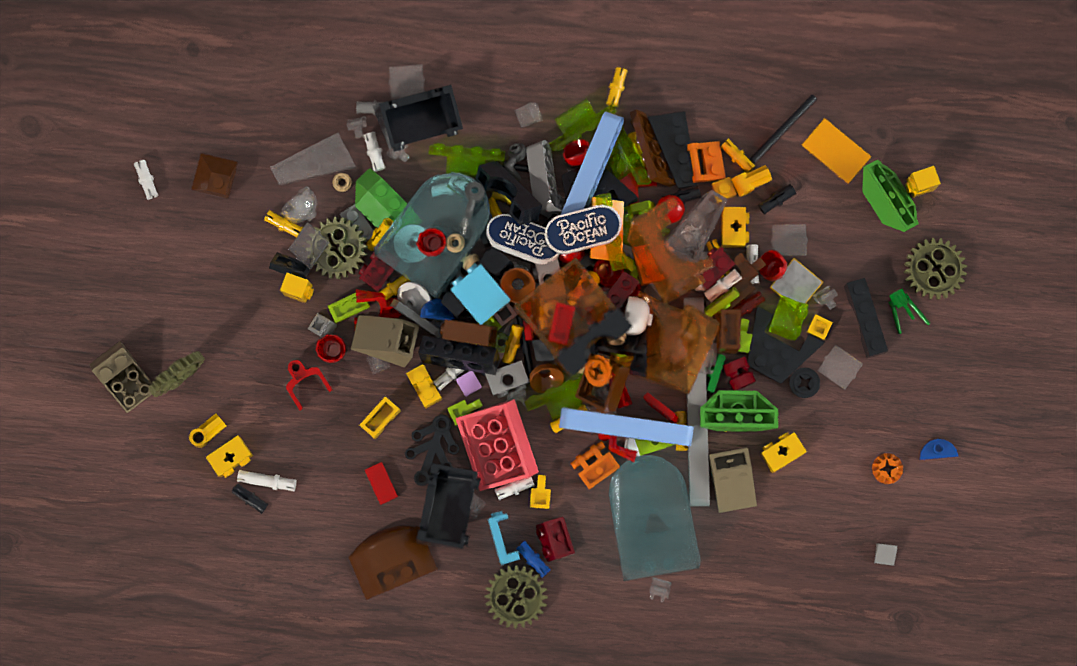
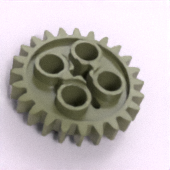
[306,217,368,279]
[904,238,967,300]
[149,351,205,397]
[485,565,548,629]

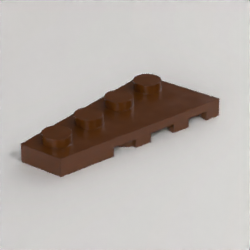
[630,109,676,187]

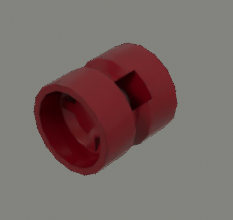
[723,357,756,391]

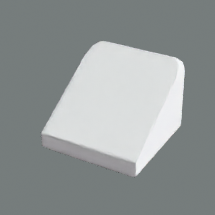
[624,437,640,458]

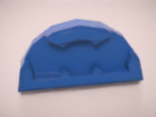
[420,299,455,320]
[919,439,958,460]

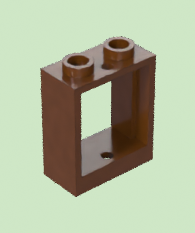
[716,309,741,354]
[440,319,498,346]
[575,354,631,414]

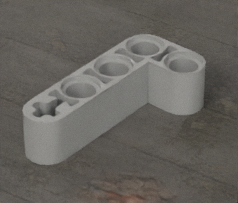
[526,140,566,218]

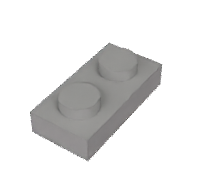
[340,204,373,245]

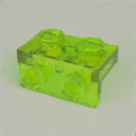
[769,295,809,340]

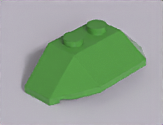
[862,160,918,232]
[355,168,423,234]
[700,390,778,432]

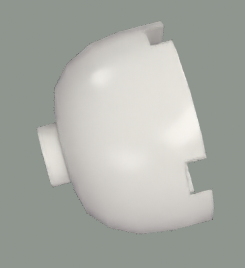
[625,296,653,335]

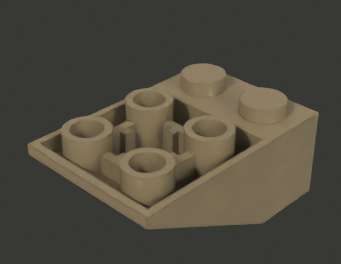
[351,315,419,368]
[89,341,153,413]
[708,448,757,513]

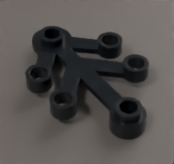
[405,414,459,486]

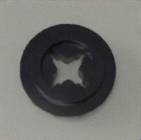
[789,368,820,398]

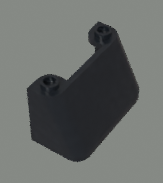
[373,85,463,152]
[417,463,481,550]

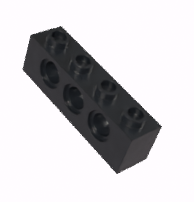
[418,336,500,375]

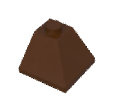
[191,153,238,199]

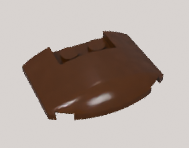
[349,526,438,600]

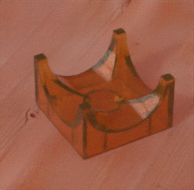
[627,197,714,304]
[514,258,617,371]
[610,292,721,394]

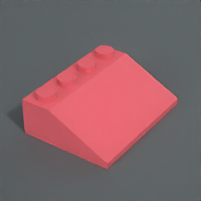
[455,399,539,491]

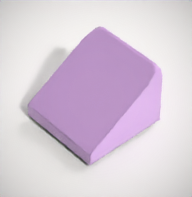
[456,371,482,397]

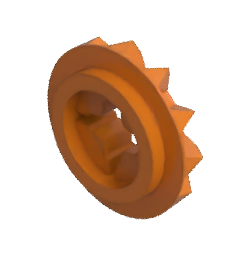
[585,355,612,387]
[872,453,903,484]

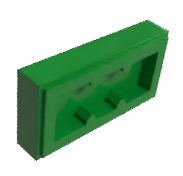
[706,354,726,394]

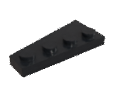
[648,111,697,189]

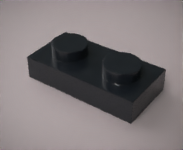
[269,252,312,279]

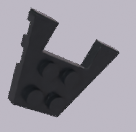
[562,166,638,207]
[748,306,824,384]
[586,325,648,377]

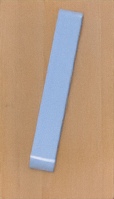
[561,111,624,215]
[559,408,694,446]

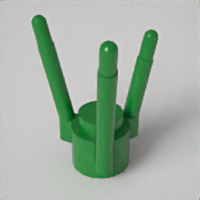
[888,289,930,335]

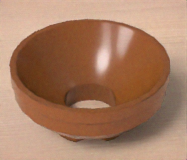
[500,268,535,303]
[529,363,564,393]

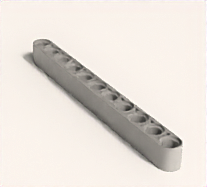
[684,297,710,507]

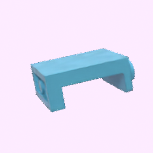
[451,264,511,325]
[488,511,520,565]

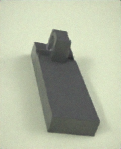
[390,299,445,339]

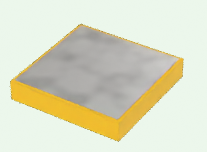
[769,258,823,312]

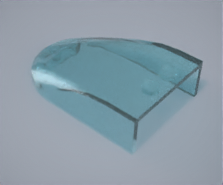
[374,172,490,299]
[609,455,701,581]

